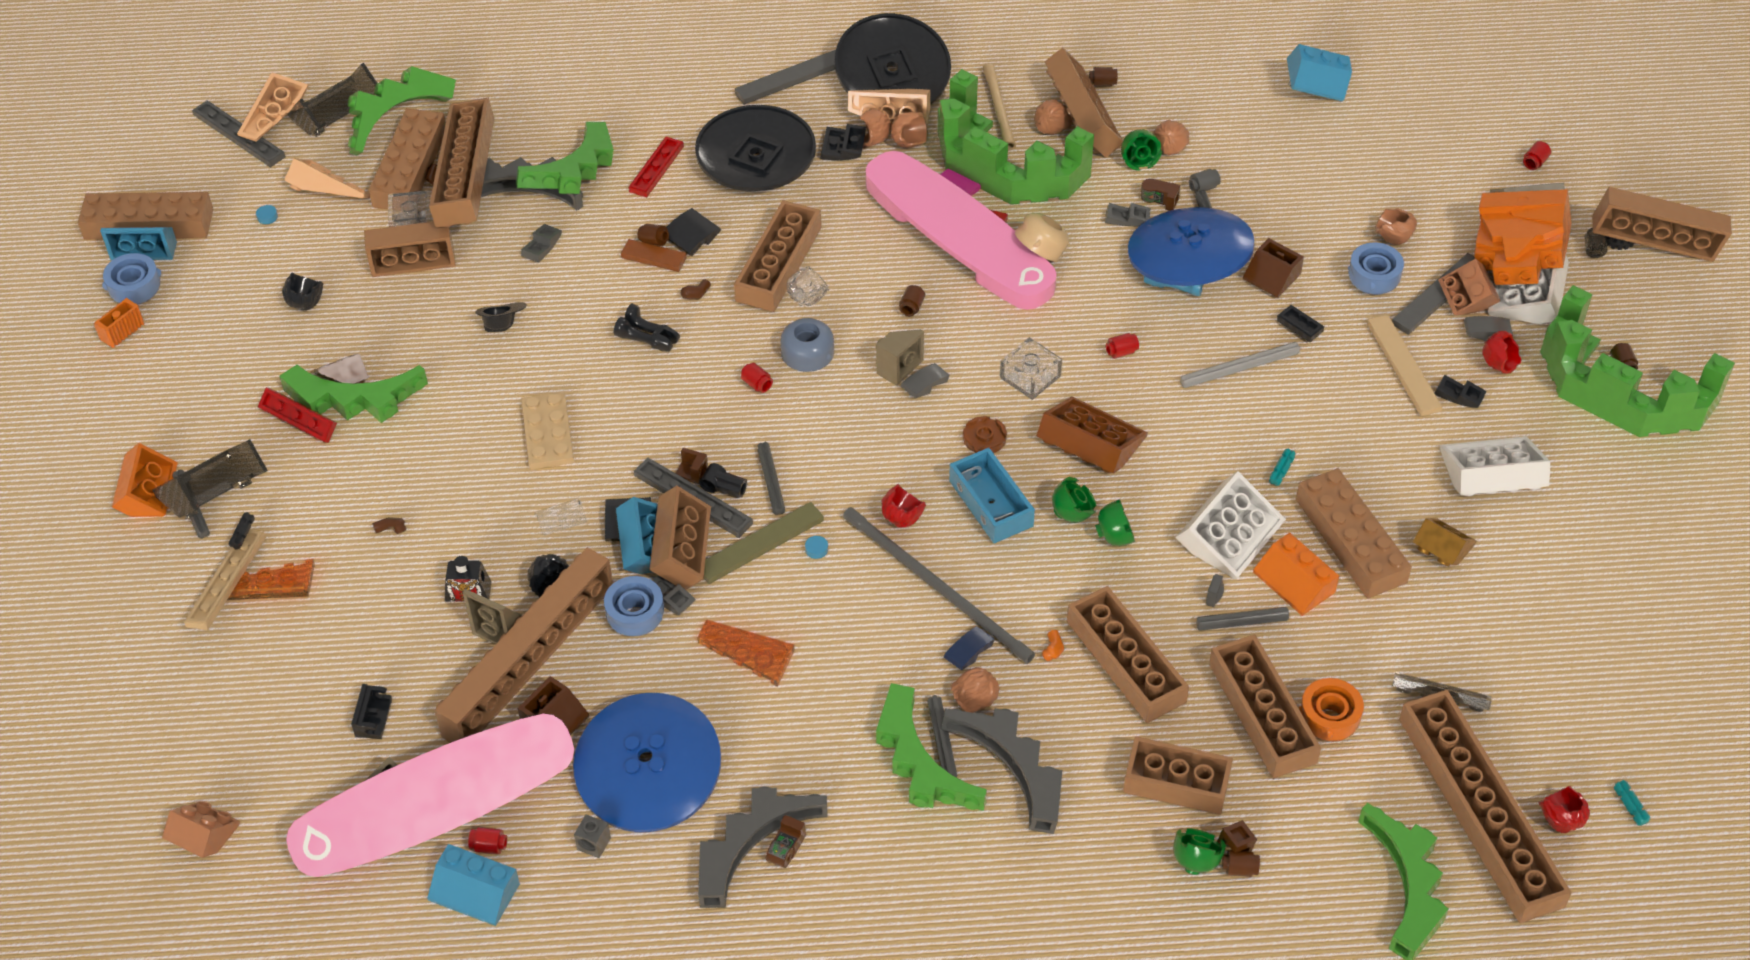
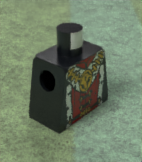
[445,556,492,602]

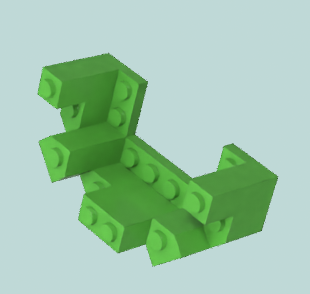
[937,69,1094,205]
[1540,285,1735,437]

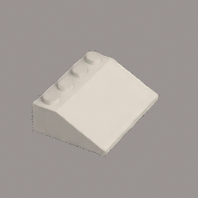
[1488,256,1569,324]
[1440,436,1550,496]
[1175,471,1286,579]

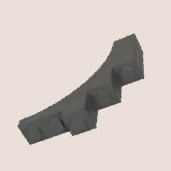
[481,157,583,211]
[941,708,1063,834]
[698,786,828,908]

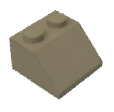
[876,329,924,386]

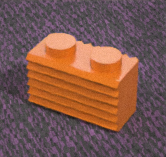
[93,298,144,348]

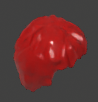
[1482,331,1522,374]
[881,484,926,528]
[1539,786,1590,833]

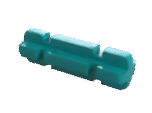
[1269,449,1296,486]
[1614,780,1650,826]

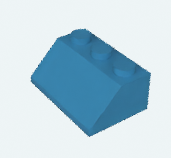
[1287,44,1352,101]
[100,227,177,260]
[616,497,658,574]
[427,844,520,926]

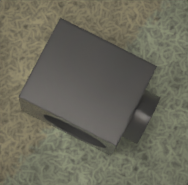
[574,814,611,859]

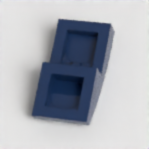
[944,626,994,670]

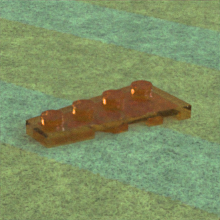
[227,558,315,600]
[697,619,795,687]

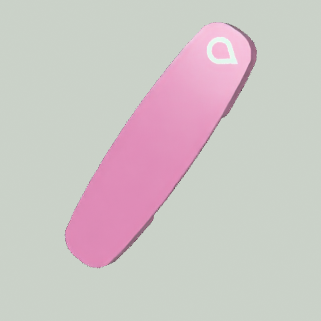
[866,151,1057,310]
[286,714,574,877]

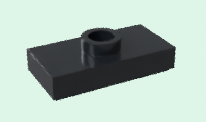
[1277,305,1325,343]

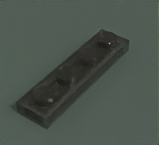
[1392,672,1492,712]

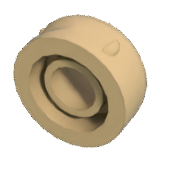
[1015,213,1069,261]

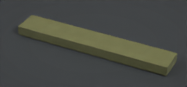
[704,502,824,584]

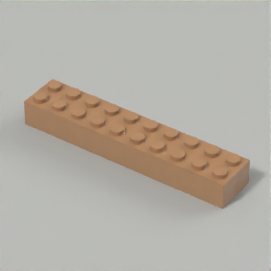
[429,97,494,227]
[434,547,613,743]
[1399,690,1572,924]

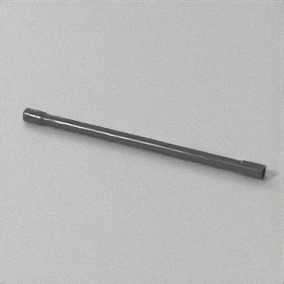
[843,507,1035,664]

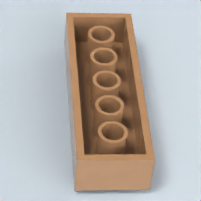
[1045,47,1123,158]
[369,108,446,213]
[1592,187,1732,262]
[78,192,214,240]
[734,200,822,312]
[1296,468,1412,599]
[1067,586,1189,723]
[1209,634,1321,779]

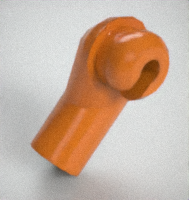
[1042,630,1064,661]

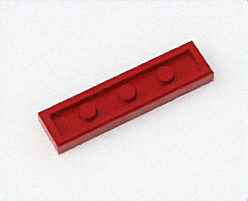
[628,136,684,198]
[258,387,337,443]

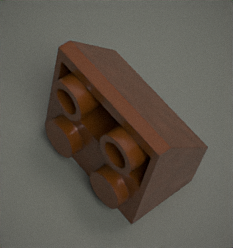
[1243,238,1304,298]
[517,676,589,735]

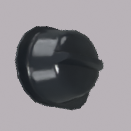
[475,302,527,332]

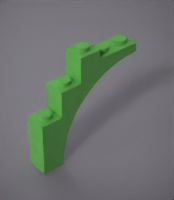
[348,66,456,156]
[516,122,614,194]
[279,365,428,423]
[876,683,987,811]
[1358,802,1449,960]

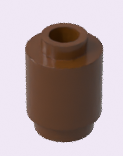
[1089,67,1118,87]
[637,224,669,246]
[899,285,926,316]
[1610,343,1638,370]
[1222,850,1260,877]

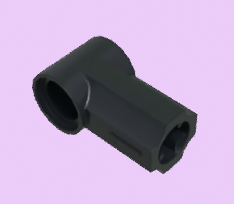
[699,463,748,498]

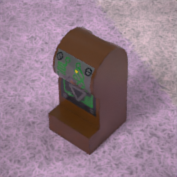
[1141,179,1181,211]
[766,815,806,868]

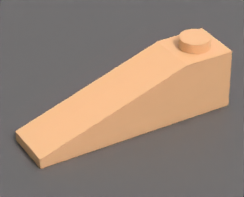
[237,72,309,142]
[848,89,930,128]
[284,158,370,198]

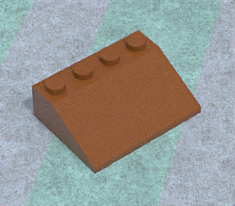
[1036,396,1148,474]

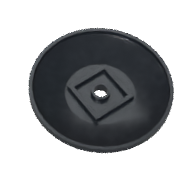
[834,13,951,105]
[695,105,816,191]

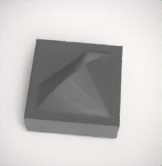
[1206,574,1224,607]

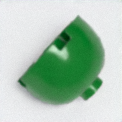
[1120,129,1162,171]
[1052,477,1097,523]
[1095,499,1135,547]
[1173,828,1226,875]

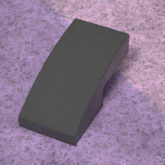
[1105,203,1151,226]
[521,224,562,263]
[1464,316,1513,341]
[901,363,950,398]
[653,576,696,615]

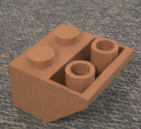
[1438,259,1501,316]
[162,801,240,858]

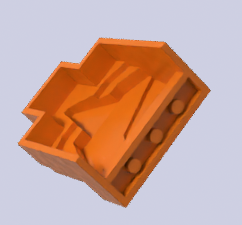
[1474,189,1572,285]

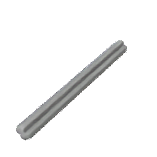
[1180,342,1300,388]

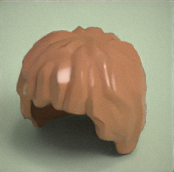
[1034,100,1073,134]
[860,108,891,147]
[891,112,928,148]
[1153,120,1189,156]
[1375,208,1417,245]
[951,667,1000,713]

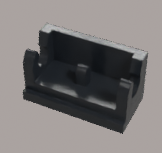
[351,684,392,739]

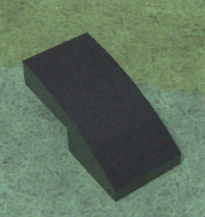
[1434,375,1487,408]

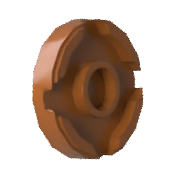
[963,416,1007,453]

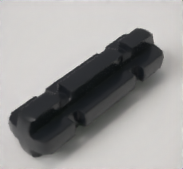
[229,512,255,550]

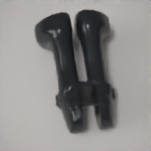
[613,303,680,352]

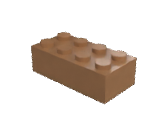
[364,221,456,277]
[650,485,711,590]
[1123,736,1233,815]

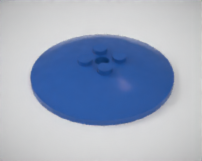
[1128,207,1255,286]
[573,693,721,832]

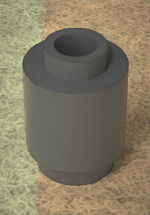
[1189,169,1221,193]

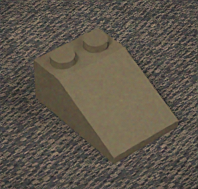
[463,589,522,645]

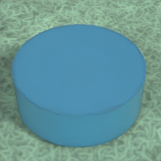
[256,205,278,224]
[805,536,828,559]

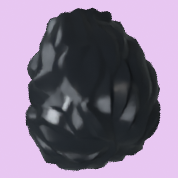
[282,272,323,311]
[527,554,569,598]

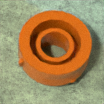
[1299,678,1364,742]

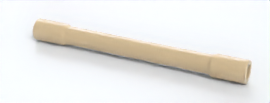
[983,63,1016,151]

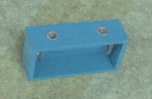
[949,448,1035,544]

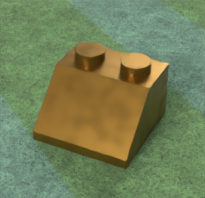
[1413,518,1477,567]

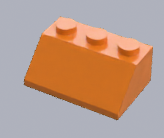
[112,443,178,517]
[1253,532,1339,616]

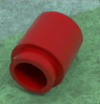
[1523,141,1552,170]
[1105,333,1139,359]
[741,362,773,393]
[468,827,507,855]

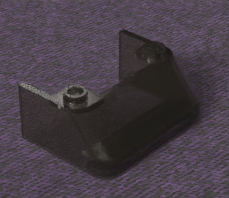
[288,63,377,137]
[152,439,268,519]

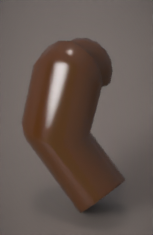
[426,164,437,186]
[680,279,711,300]
[372,517,407,534]

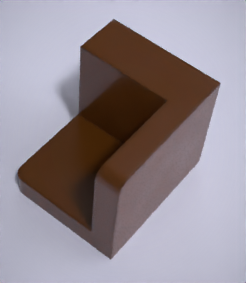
[676,448,708,484]
[1217,820,1257,853]

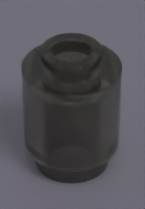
[1585,228,1608,258]

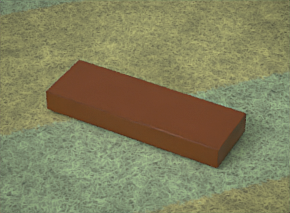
[621,239,687,272]

